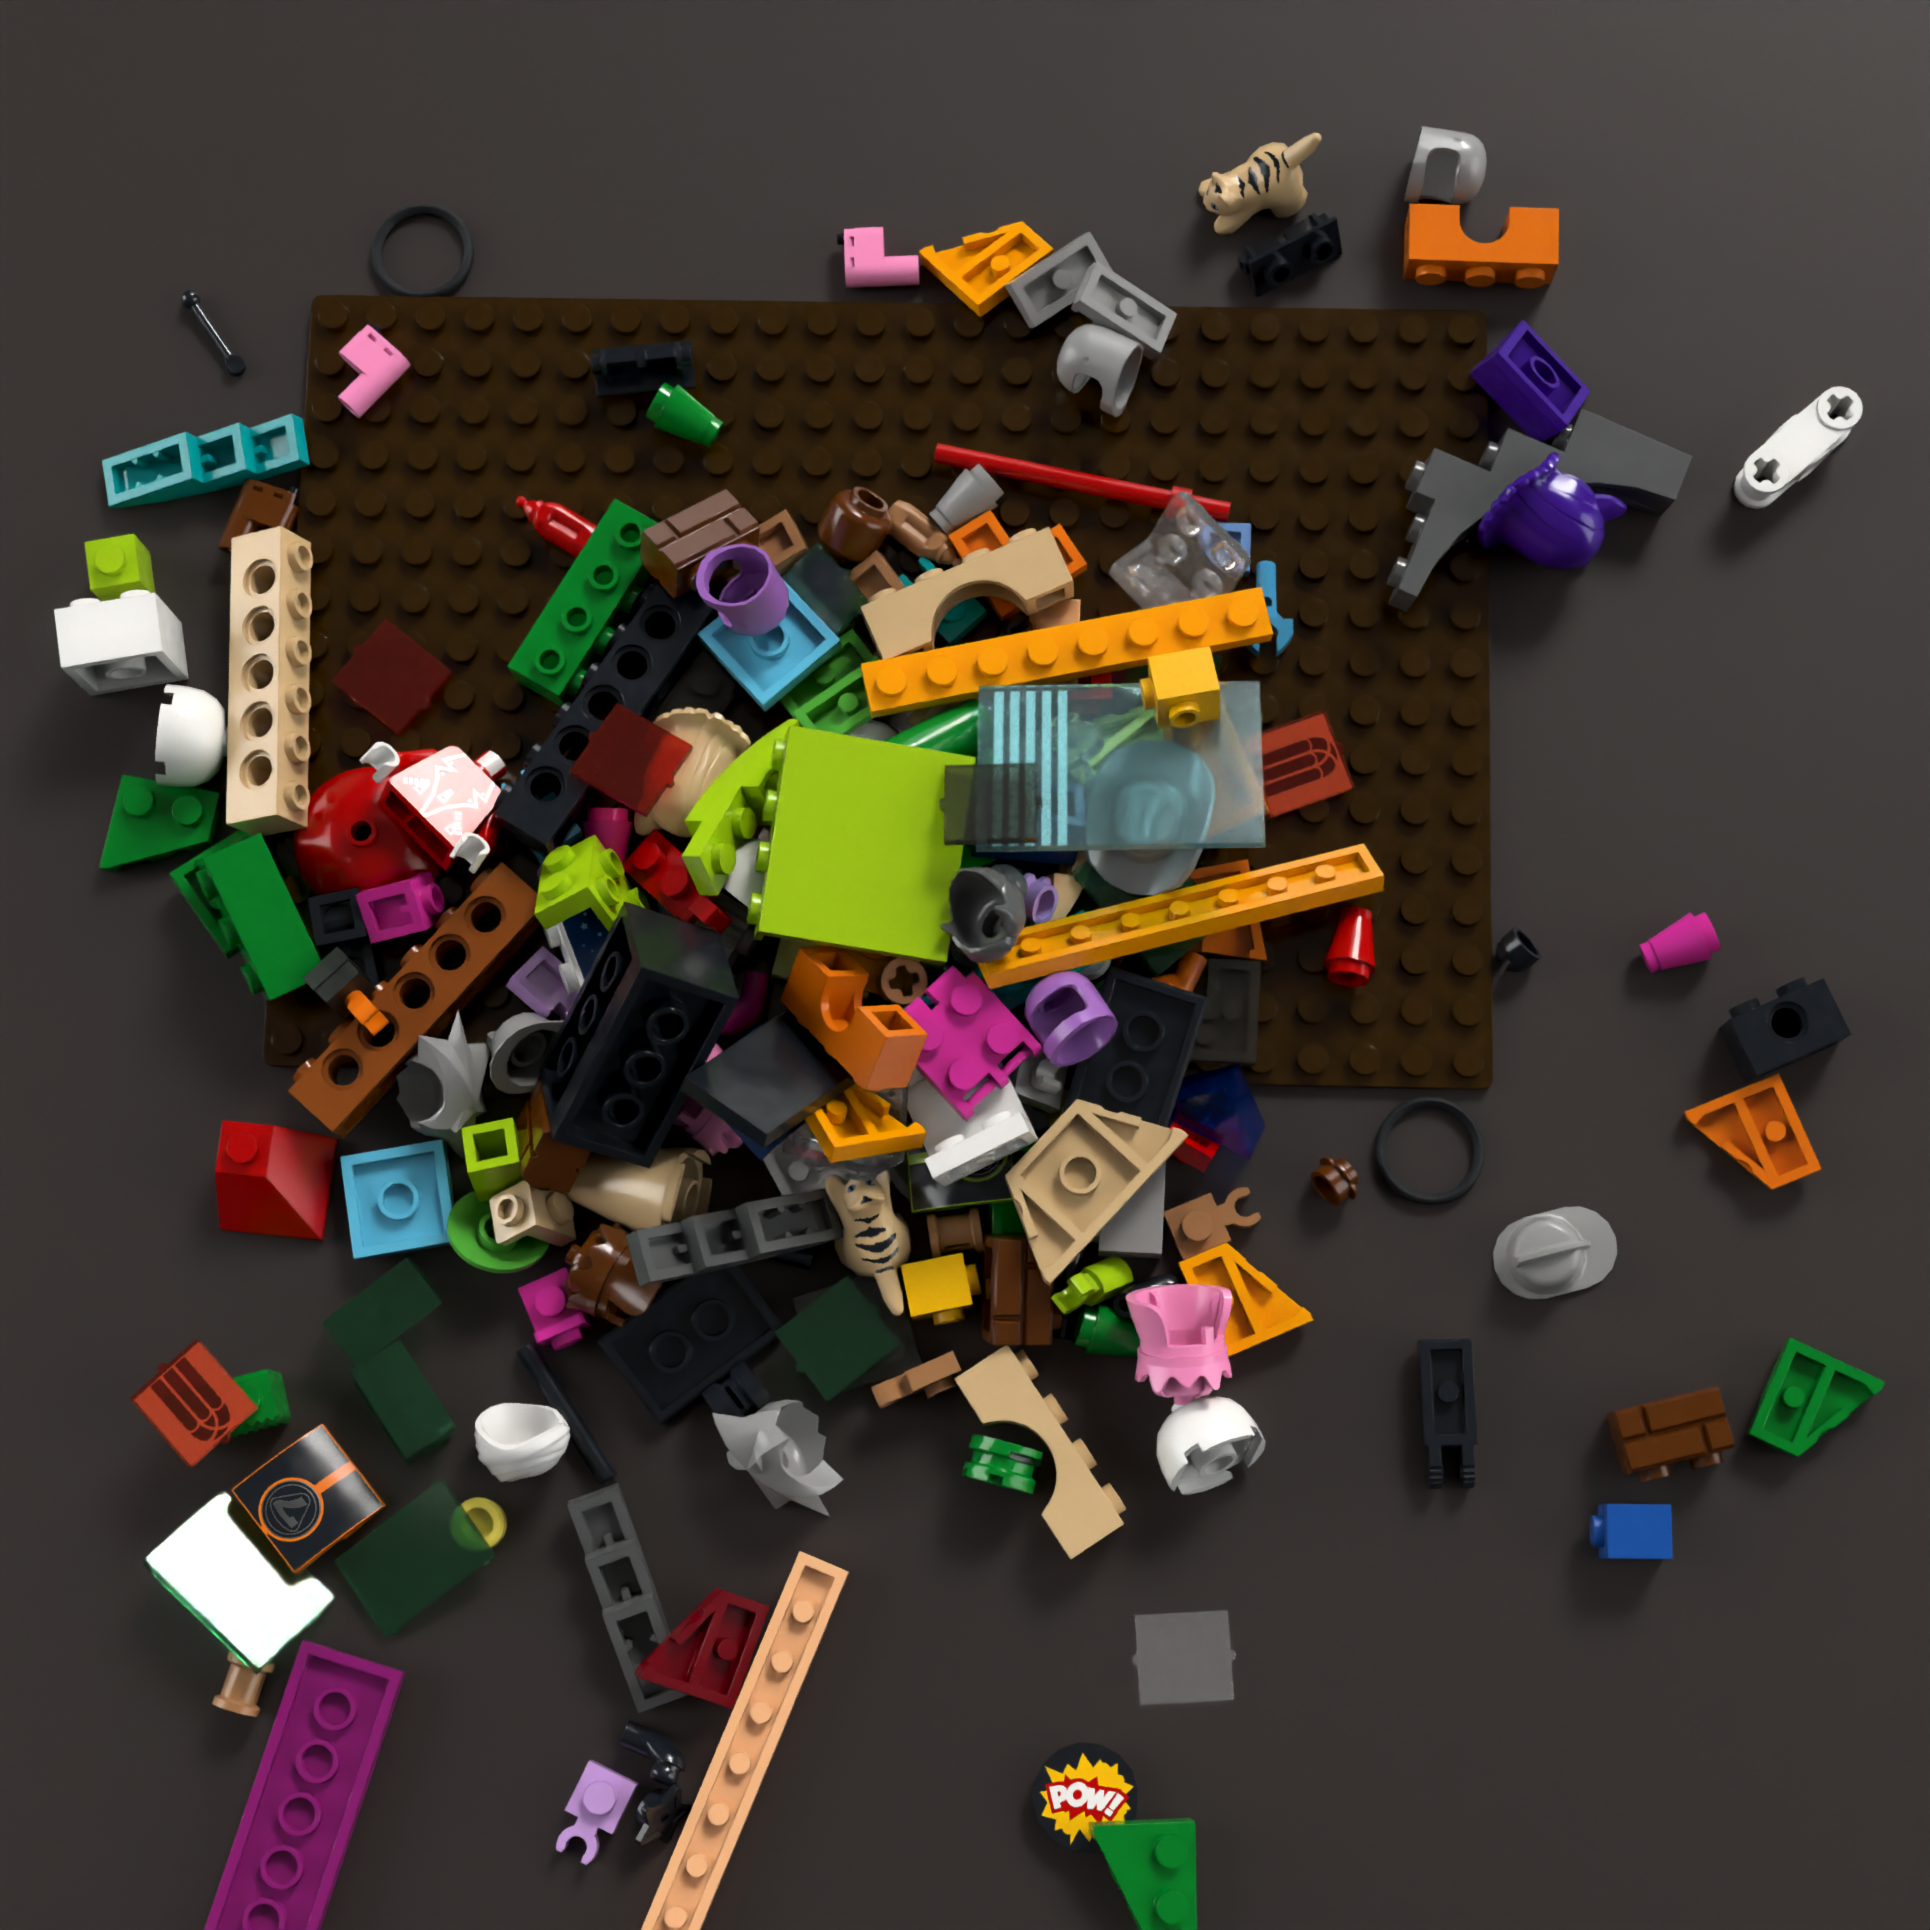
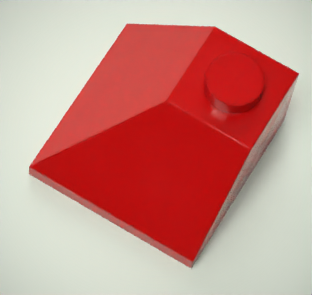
[215,1120,338,1241]

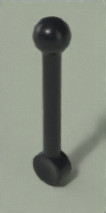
[181,290,246,376]

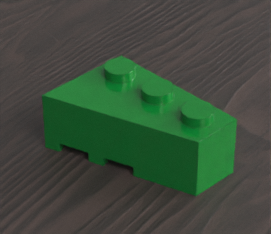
[195,832,321,1000]

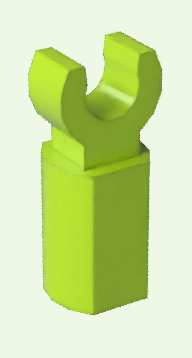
[1051,1256,1134,1314]

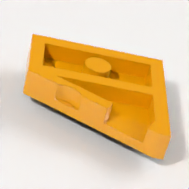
[919,221,1054,318]

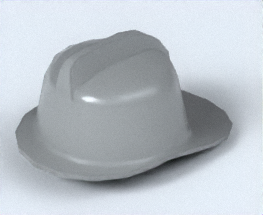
[486,1012,564,1094]
[1493,1206,1617,1300]

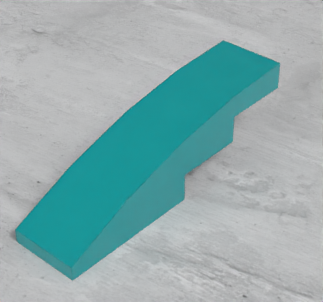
[102,414,310,509]

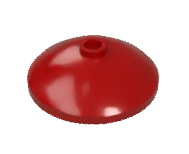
[294,767,442,896]

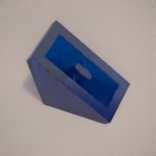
[1170,1064,1266,1159]

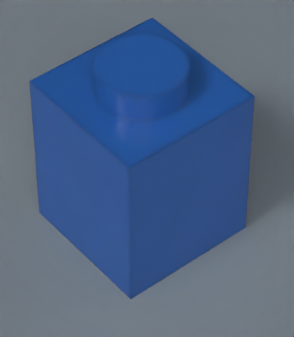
[1589,1504,1673,1560]

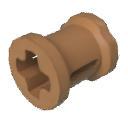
[876,958,928,1007]
[926,1206,984,1258]
[212,1651,275,1717]

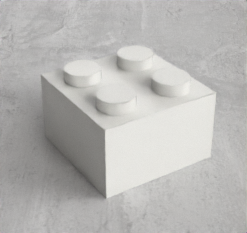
[54,590,189,696]

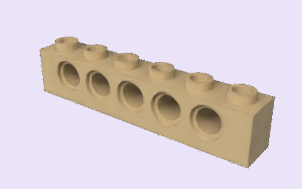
[226,526,313,836]

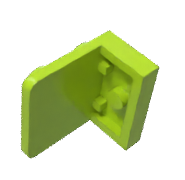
[534,834,652,932]

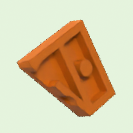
[1684,1073,1822,1191]

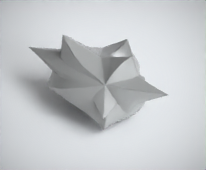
[396,1009,491,1159]
[712,1399,844,1517]

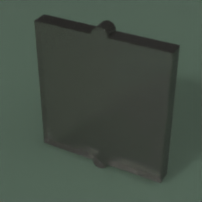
[939,763,1043,846]

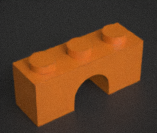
[1403,203,1559,289]
[780,946,928,1092]

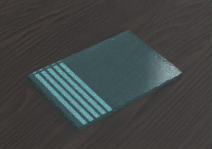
[974,681,1266,852]

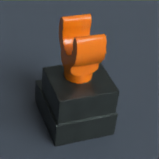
[302,947,389,1036]

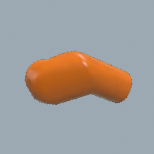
[1152,950,1207,992]

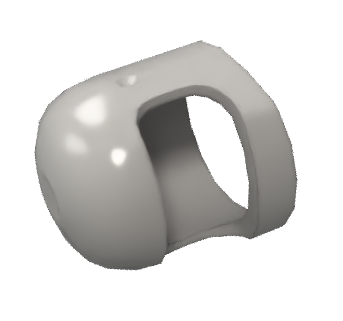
[1404,126,1487,205]
[1057,324,1143,417]

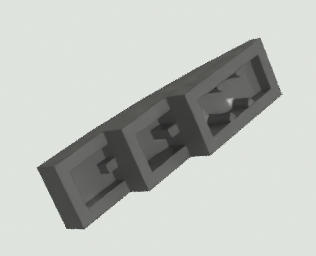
[626,1188,843,1287]
[567,1483,689,1713]

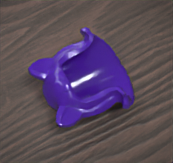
[1477,452,1627,570]

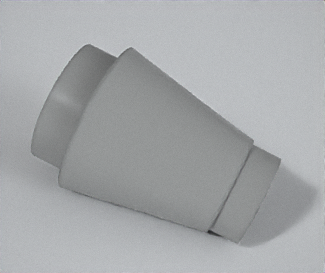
[929,463,1004,535]

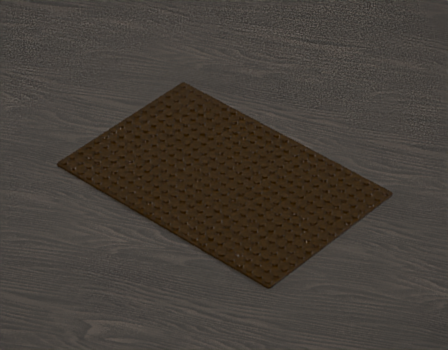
[263,295,1493,1090]

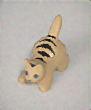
[1198,133,1322,235]
[825,1161,911,1316]

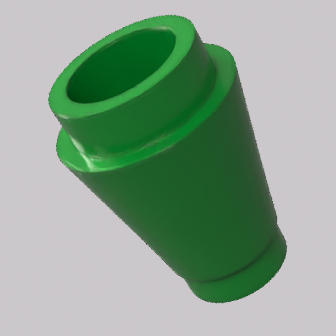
[646,382,724,448]
[1072,1303,1140,1357]

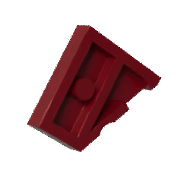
[634,1587,770,1709]

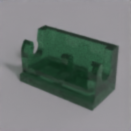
[322,1255,442,1368]
[350,1340,456,1467]

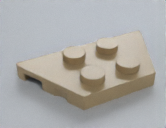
[1005,1099,1188,1286]

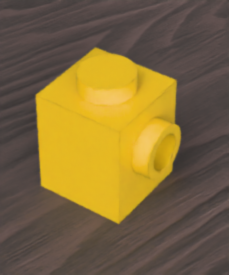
[1140,646,1220,729]
[901,1252,981,1325]

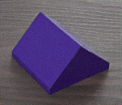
[1469,320,1591,442]

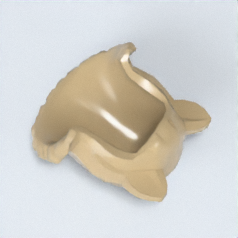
[634,707,751,838]

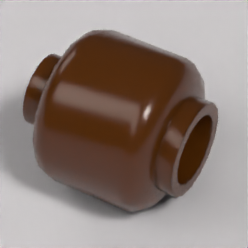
[817,487,892,564]

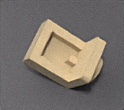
[489,1180,577,1247]

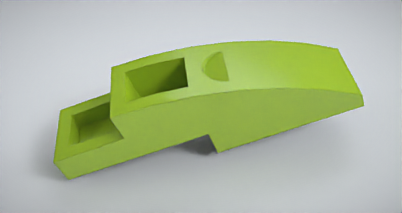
[681,719,801,896]

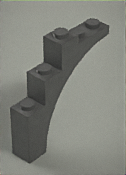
[1387,409,1693,612]

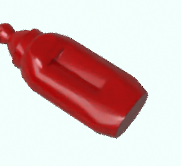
[515,496,597,557]

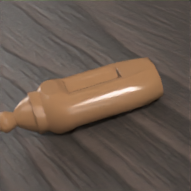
[887,500,962,567]

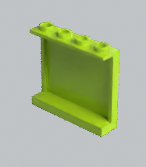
[747,725,976,970]

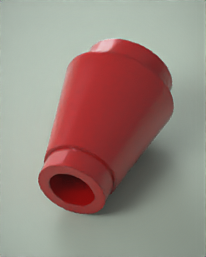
[1324,906,1375,987]

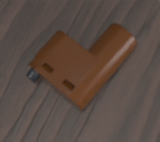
[218,478,301,555]

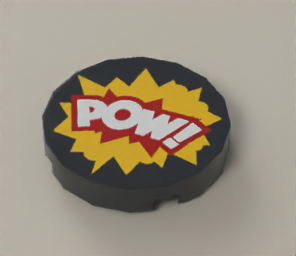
[1033,1742,1139,1853]

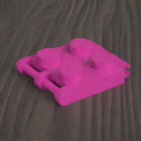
[904,965,1043,1121]

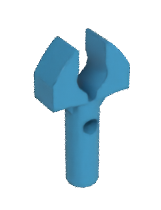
[1246,561,1293,657]

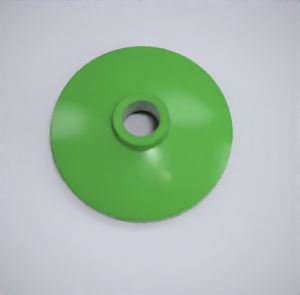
[447,1191,550,1273]

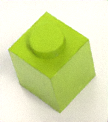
[84,534,155,601]
[461,1117,524,1202]

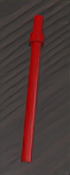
[934,443,1231,522]

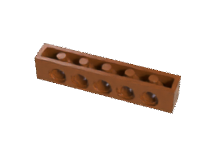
[288,862,542,1139]

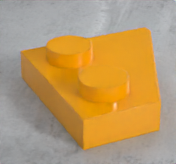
[805,1083,927,1163]
[1178,1242,1313,1357]

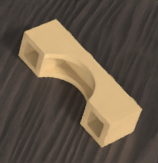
[861,527,1074,660]
[954,1345,1127,1560]

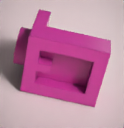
[356,871,445,944]
[518,1267,592,1351]

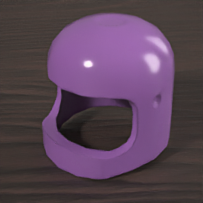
[696,543,789,637]
[1024,971,1118,1067]

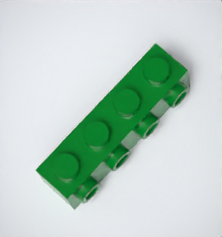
[508,499,658,707]

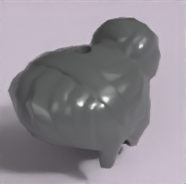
[941,864,1028,964]

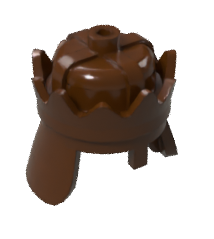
[565,1222,678,1328]

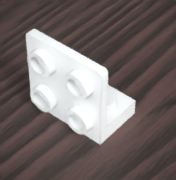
[901,1061,1039,1187]

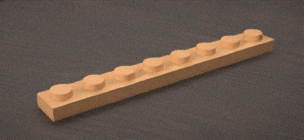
[641,1551,849,1930]

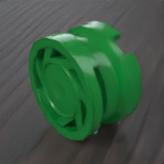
[962,1434,1043,1495]

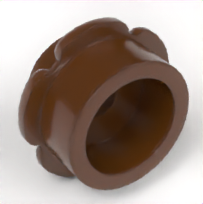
[1311,1156,1359,1206]

